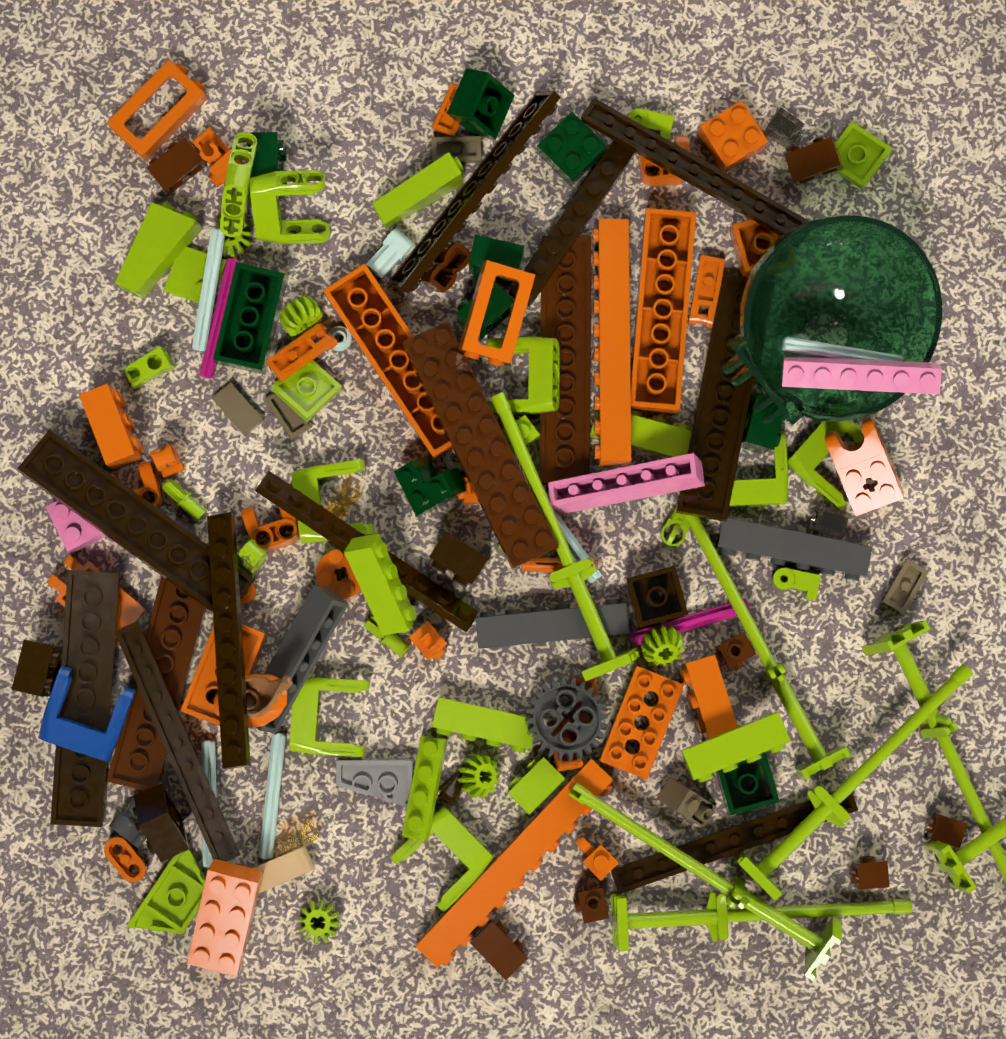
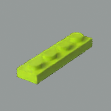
[402,736,448,841]

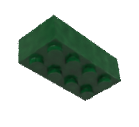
[213,262,288,375]

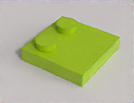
[836,122,892,190]
[163,247,227,303]
[271,360,342,422]

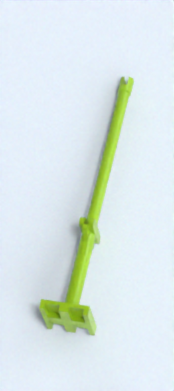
[491,392,641,682]
[682,514,851,780]
[861,620,1006,884]
[735,664,974,901]
[568,782,842,981]
[923,817,1006,894]
[610,892,912,951]

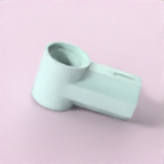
[366,228,415,279]

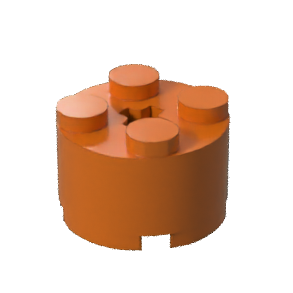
[316,549,362,600]

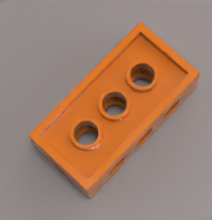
[180,624,268,726]
[598,666,684,780]

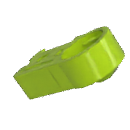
[660,498,690,547]

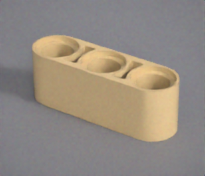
[253,845,315,893]

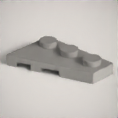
[336,758,413,808]

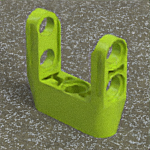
[220,132,257,237]
[250,170,331,244]
[486,337,560,415]
[787,409,890,512]
[730,430,788,507]
[291,460,375,544]
[289,678,370,757]
[390,806,496,913]

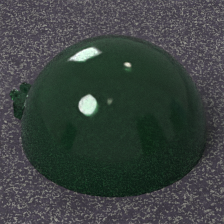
[722,215,942,425]

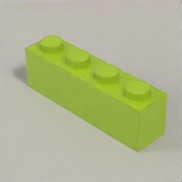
[590,410,692,458]
[344,533,417,636]
[432,697,535,753]
[680,712,791,783]

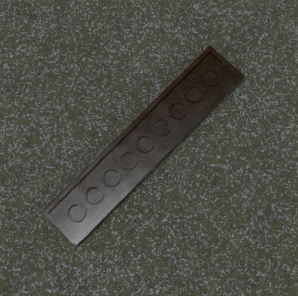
[387,91,561,293]
[676,273,772,522]
[17,430,255,613]
[50,570,120,827]

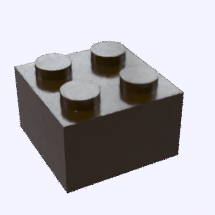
[429,531,489,588]
[624,565,688,629]
[11,639,62,697]
[132,783,189,862]

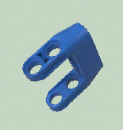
[38,666,136,761]

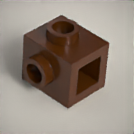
[714,632,756,671]
[849,856,890,890]
[573,882,609,924]

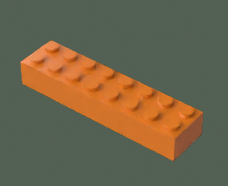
[630,208,696,414]
[323,263,452,460]

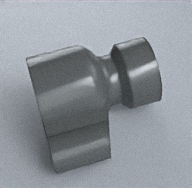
[109,798,146,848]

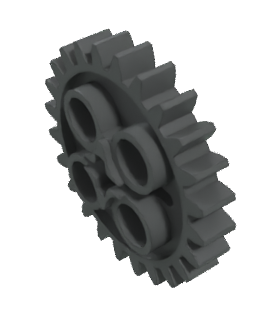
[525,677,608,761]

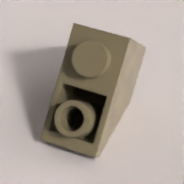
[656,777,717,828]

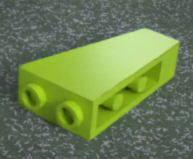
[372,152,464,229]
[115,202,202,298]

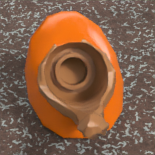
[214,674,293,729]

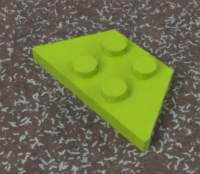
[127,849,206,934]

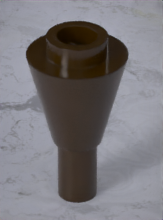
[438,763,464,805]

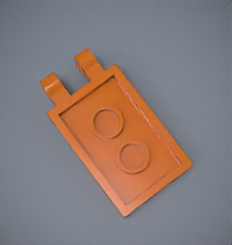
[46,555,147,646]

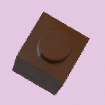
[924,813,967,848]

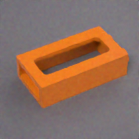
[106,60,207,162]
[459,260,535,367]

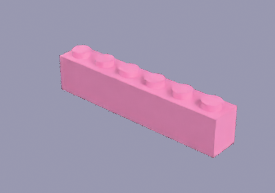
[781,355,942,394]
[548,453,705,515]

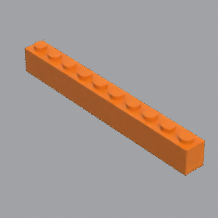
[592,219,631,467]
[415,758,613,968]

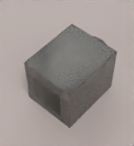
[764,107,805,150]
[809,505,850,539]

